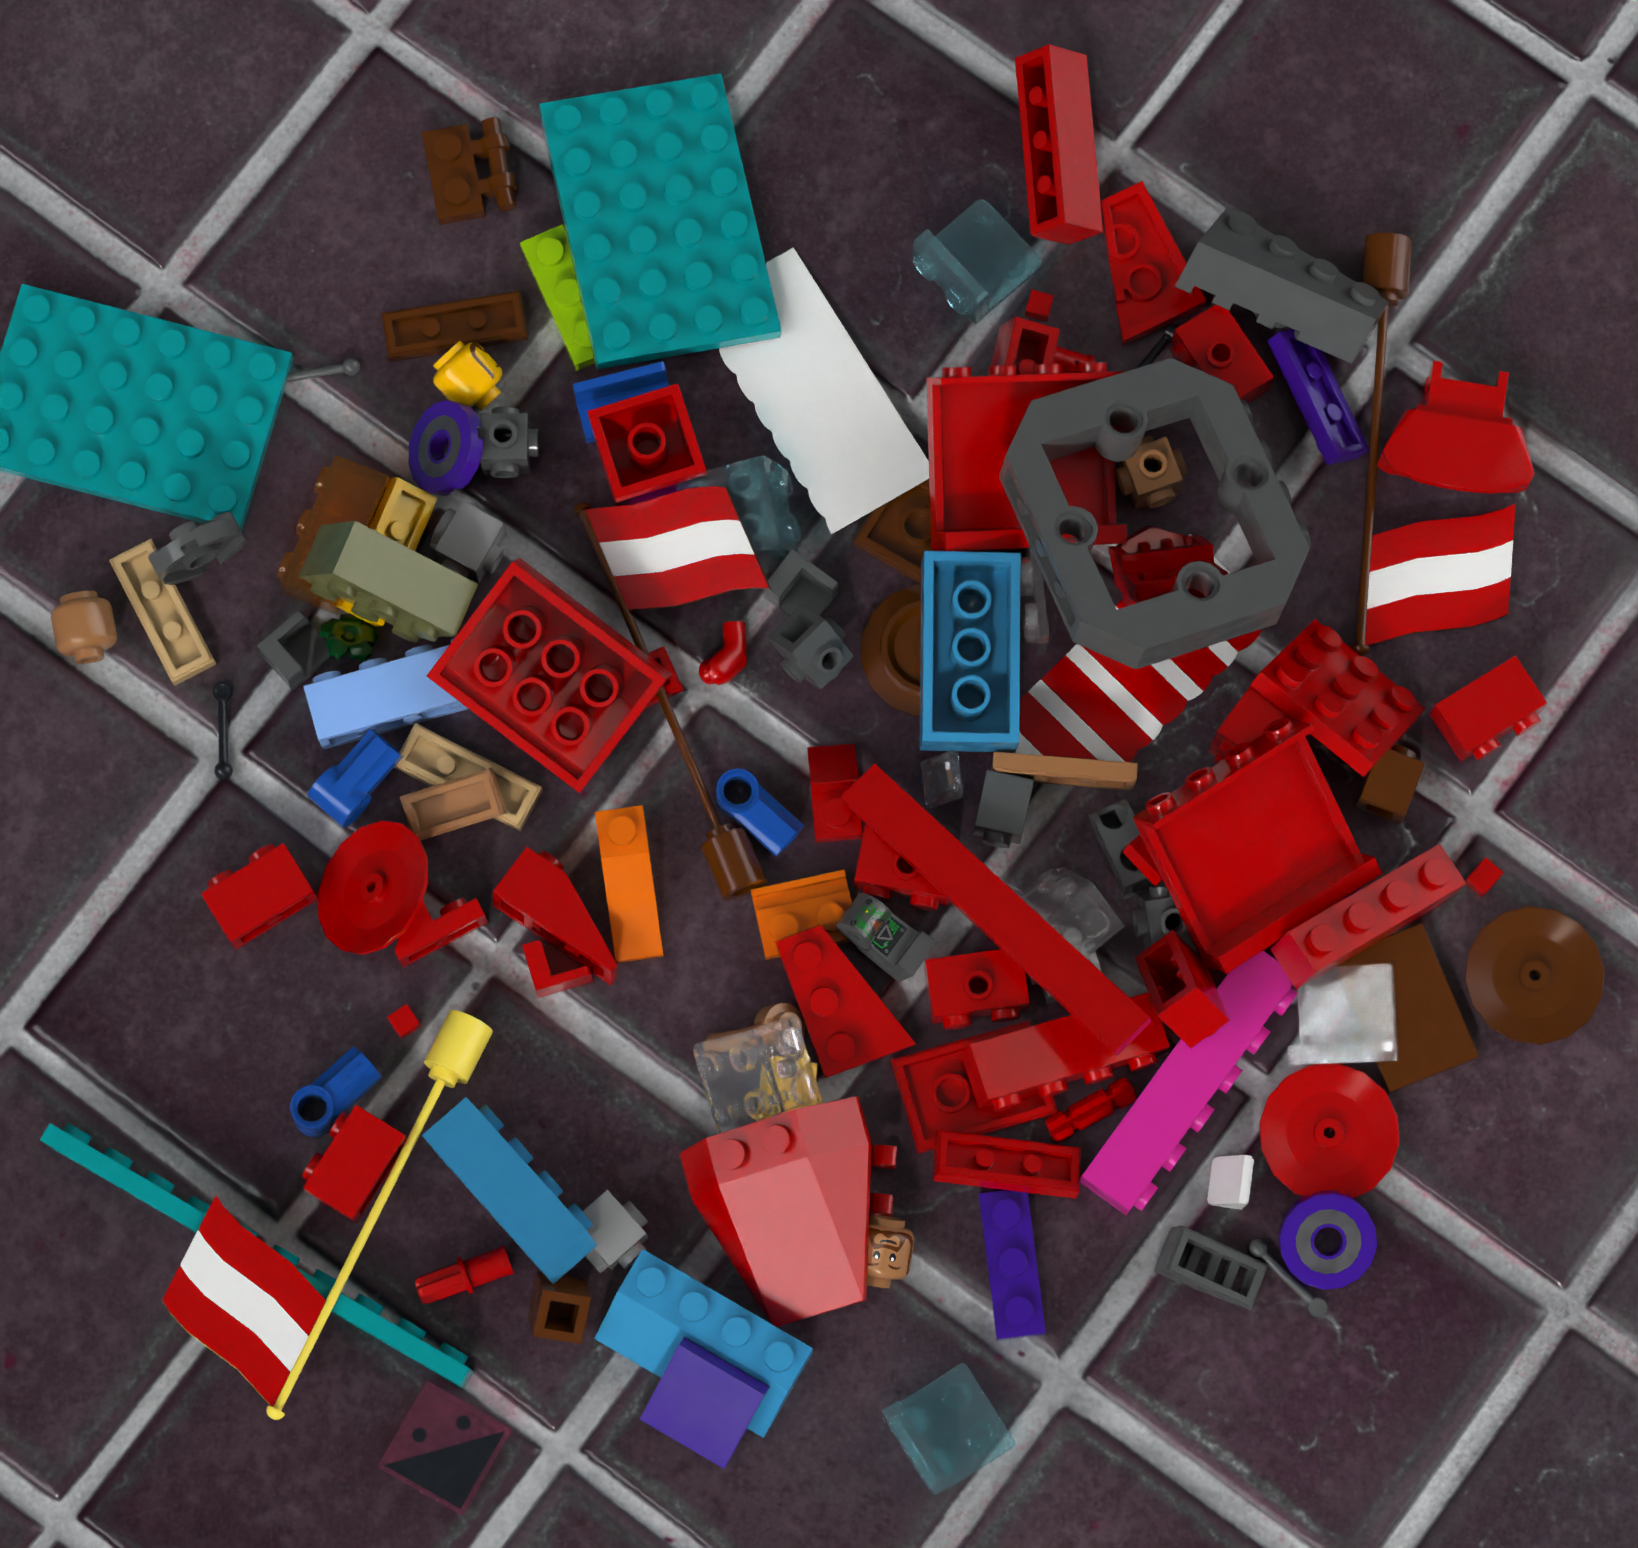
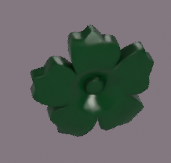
[319,613,378,662]

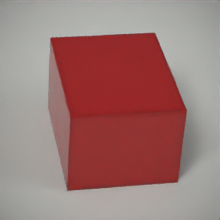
[1465,857,1504,898]

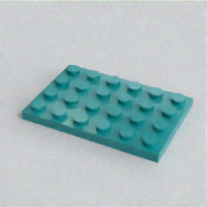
[539,73,781,370]
[0,284,294,533]

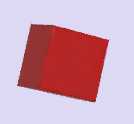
[1025,289,1054,322]
[387,1004,421,1040]

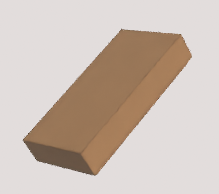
[400,767,507,840]

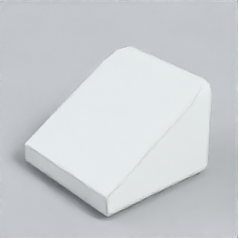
[1207,1155,1254,1210]

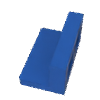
[572,361,669,444]

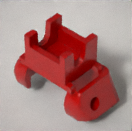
[1377,361,1535,494]

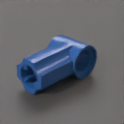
[307,729,404,828]
[715,768,804,858]
[290,1046,382,1137]

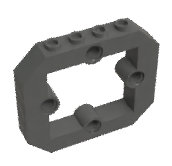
[999,358,1311,669]

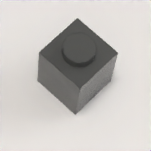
[973,770,1034,848]

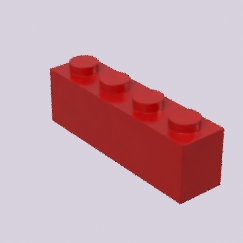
[1015,44,1103,245]
[1270,844,1466,990]
[961,992,1170,1112]

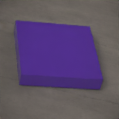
[640,1337,769,1469]

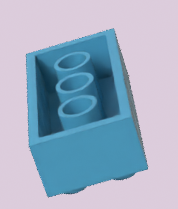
[919,551,1021,752]

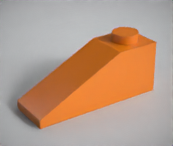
[595,805,664,963]

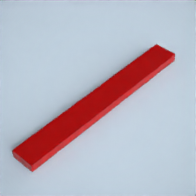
[840,763,1151,1056]

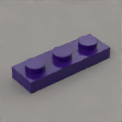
[1267,329,1369,466]
[978,1190,1046,1341]

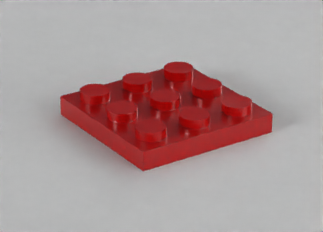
[1251,619,1426,777]

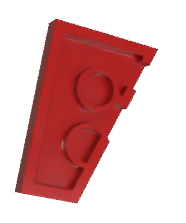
[1100,181,1207,347]
[774,924,916,1078]

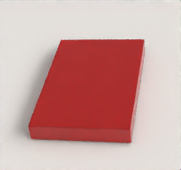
[891,1020,1058,1154]

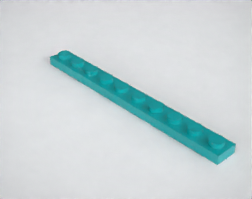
[40,1122,474,1389]

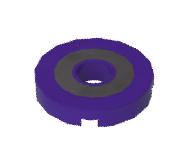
[408,400,483,496]
[1278,1190,1377,1290]

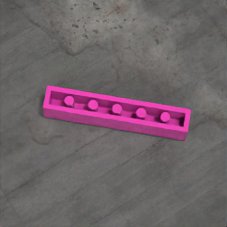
[1080,951,1298,1216]

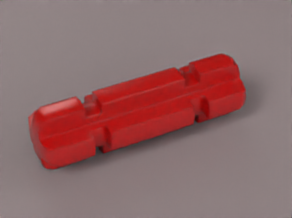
[1045,1078,1137,1142]

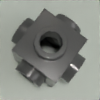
[477,407,539,478]
[768,605,854,689]
[1132,881,1197,951]

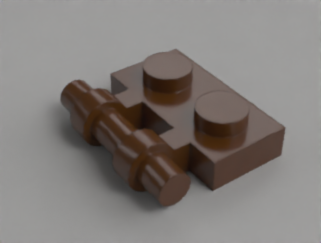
[422,117,518,225]

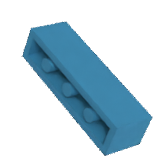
[422,1097,597,1284]

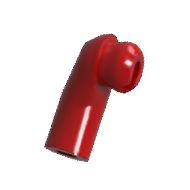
[698,621,747,685]

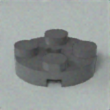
[148,512,245,585]

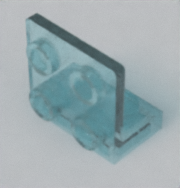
[881,1363,1015,1498]

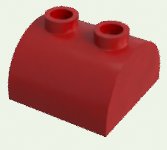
[587,383,707,503]

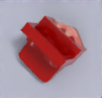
[1108,525,1228,607]

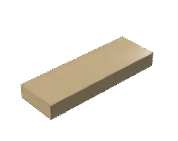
[109,539,216,686]
[394,723,543,832]

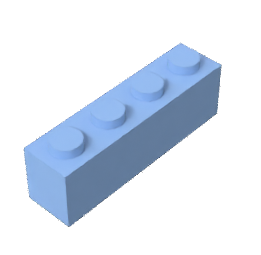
[303,637,468,750]

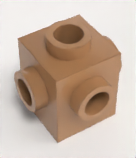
[1115,436,1187,510]

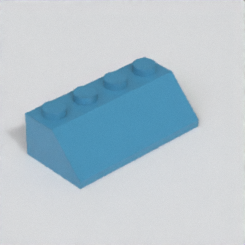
[594,1249,813,1438]

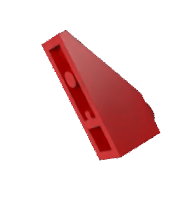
[493,846,617,986]

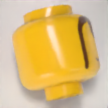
[433,340,503,411]

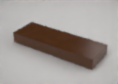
[381,290,528,362]

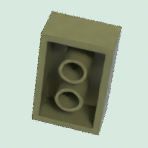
[298,521,478,643]

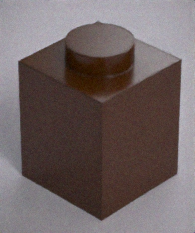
[1355,744,1425,825]
[528,1272,591,1344]

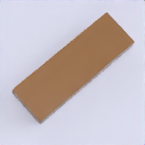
[991,752,1138,791]

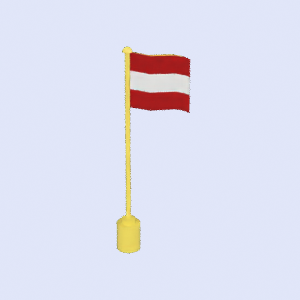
[162,1010,493,1420]

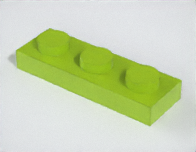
[520,224,595,371]

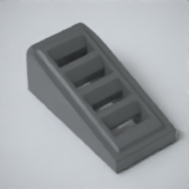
[1154,1226,1268,1310]

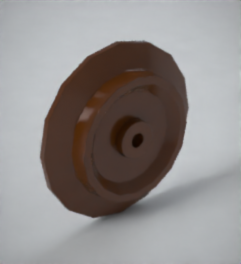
[861,584,921,717]
[1465,906,1605,1045]

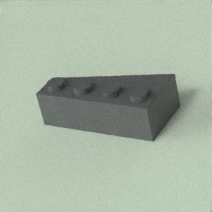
[1175,207,1389,364]

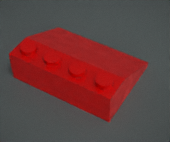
[426,558,672,793]

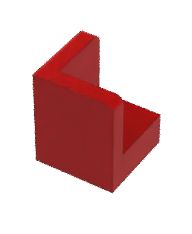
[522,939,594,998]

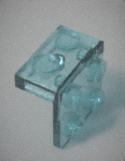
[912,199,1041,325]
[677,455,801,561]

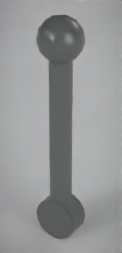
[286,357,361,382]
[1248,1239,1328,1318]

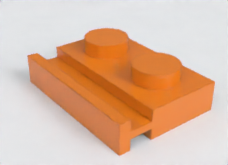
[751,869,852,960]

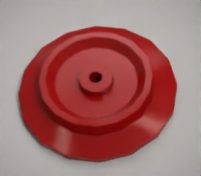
[318,820,428,955]
[1259,1064,1400,1199]

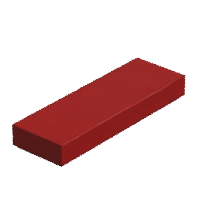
[933,1130,1081,1199]

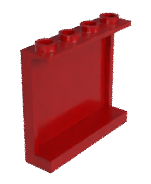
[926,362,1127,551]
[1132,718,1382,974]

